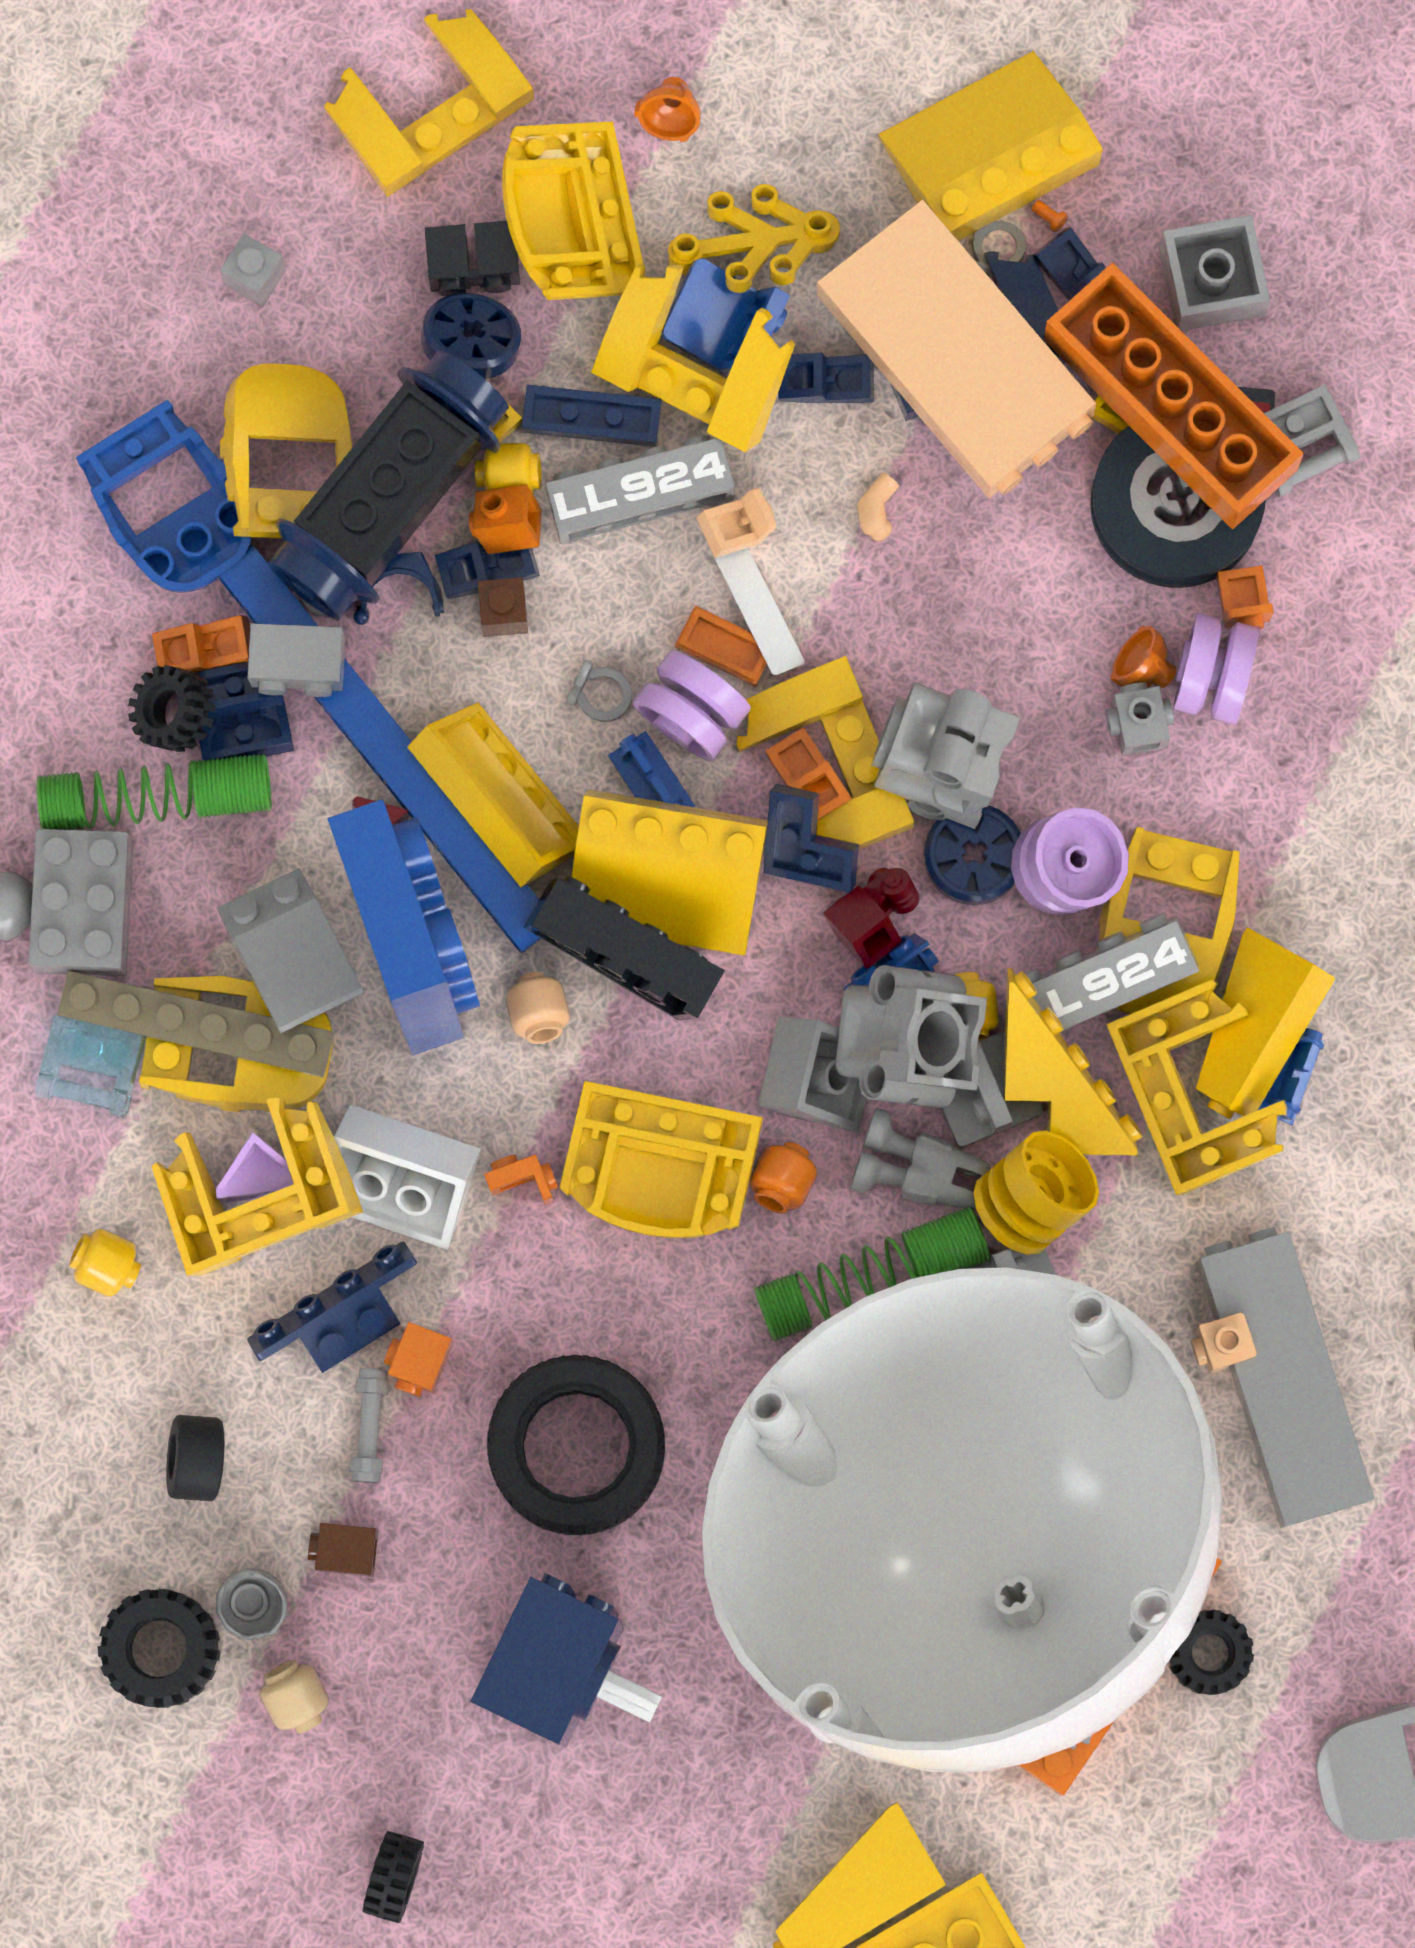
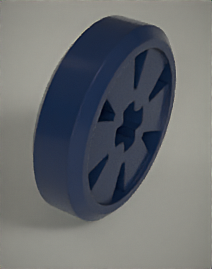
[421,293,521,379]
[924,805,1021,905]

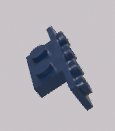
[247,1241,417,1373]

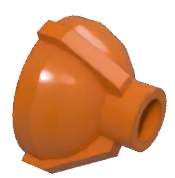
[634,77,701,143]
[1110,625,1177,689]

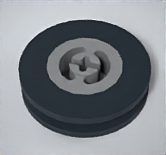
[1090,426,1266,588]

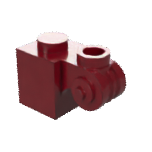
[823,868,920,969]

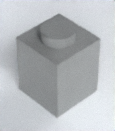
[220,233,286,308]

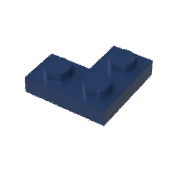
[763,784,859,893]

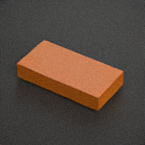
[675,605,767,687]

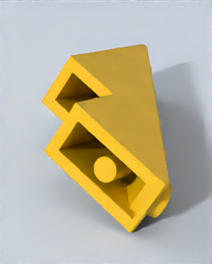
[1003,968,1143,1156]

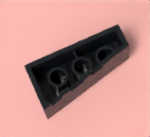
[523,876,725,1021]

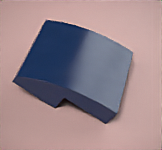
[195,661,295,760]

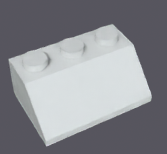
[334,1104,481,1250]

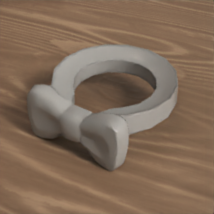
[972,220,1026,278]
[567,660,632,722]

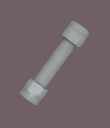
[350,1369,389,1483]

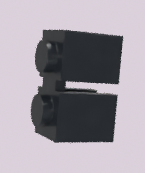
[425,221,520,297]

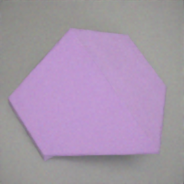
[216,1132,294,1203]

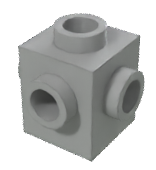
[1105,682,1174,756]

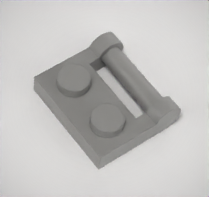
[1264,384,1361,497]

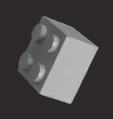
[1159,215,1270,331]

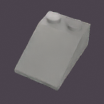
[217,868,364,1033]

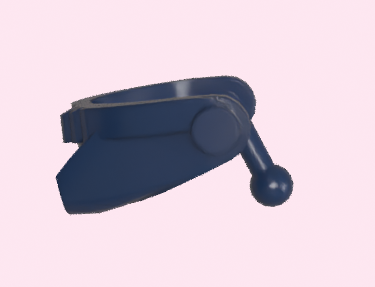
[353,552,444,625]

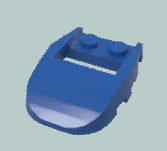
[76,400,251,593]

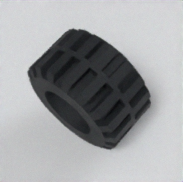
[97,1588,221,1708]

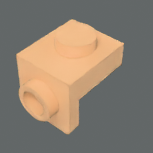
[696,488,776,558]
[1190,1313,1257,1374]

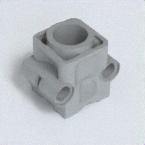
[871,683,1020,829]
[836,965,987,1108]

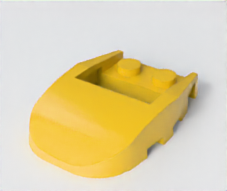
[220,363,352,539]
[1096,826,1240,1014]
[139,976,333,1112]

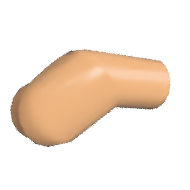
[857,472,899,541]

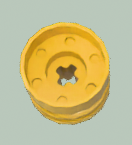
[973,1131,1099,1255]

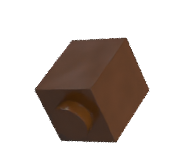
[478,577,528,637]
[308,1523,379,1577]

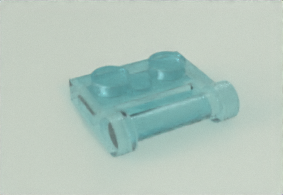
[35,1015,146,1117]

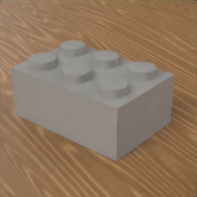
[29,829,134,976]

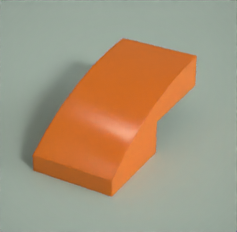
[152,615,250,672]
[765,727,852,822]

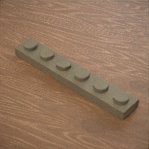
[57,971,335,1078]

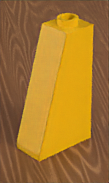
[1195,927,1336,1120]
[772,1802,946,1948]

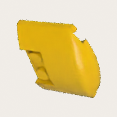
[502,121,646,300]
[559,1081,763,1238]

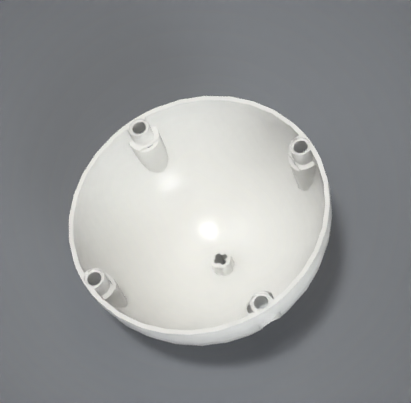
[702,1267,1223,1772]

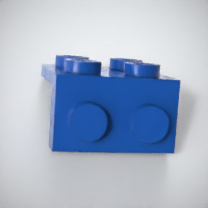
[661,259,790,376]

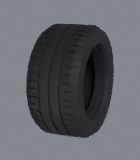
[487,1355,665,1536]

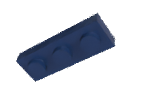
[522,384,662,447]

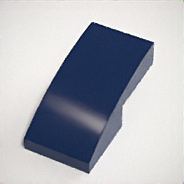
[1033,227,1106,301]
[778,352,874,403]
[435,541,540,599]

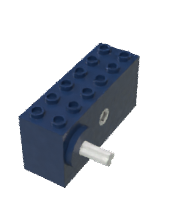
[470,1573,662,1747]

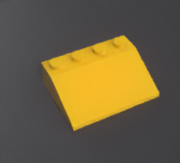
[878,51,1103,241]
[572,789,768,955]

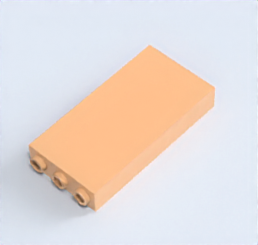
[817,199,1096,499]

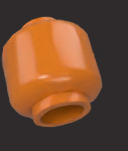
[749,1142,817,1214]

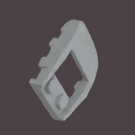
[1316,1703,1415,1844]

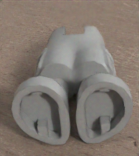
[850,1108,990,1209]

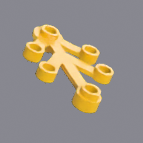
[668,184,840,293]

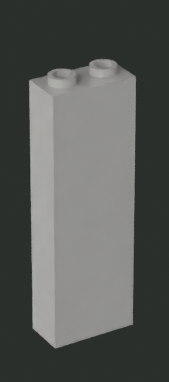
[1196,1227,1375,1528]

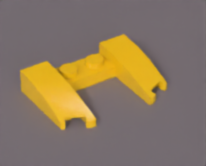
[324,9,534,197]
[591,265,795,452]
[736,656,914,849]
[1106,980,1287,1195]
[151,1097,363,1276]

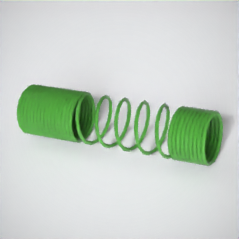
[36,753,272,830]
[754,1206,991,1342]

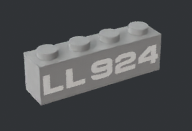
[546,435,735,544]
[1025,913,1199,1030]

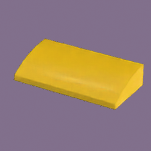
[407,702,579,887]

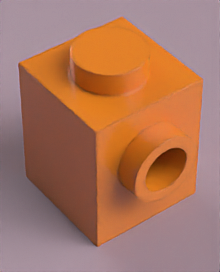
[469,484,542,554]
[384,1322,454,1398]

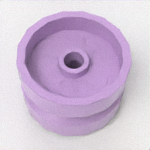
[1173,613,1260,725]
[633,650,751,761]
[1011,807,1129,916]

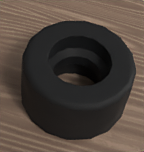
[166,1415,225,1501]

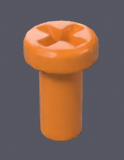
[1031,200,1068,232]

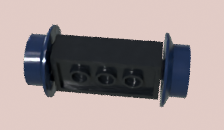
[267,351,509,621]

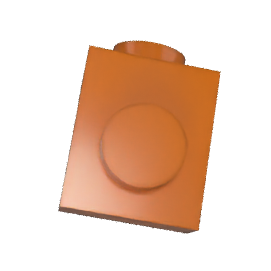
[1216,565,1274,629]
[484,1154,558,1205]

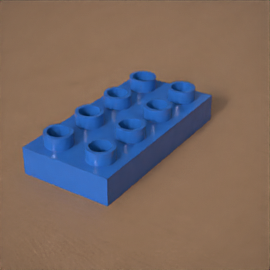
[327,799,480,1056]

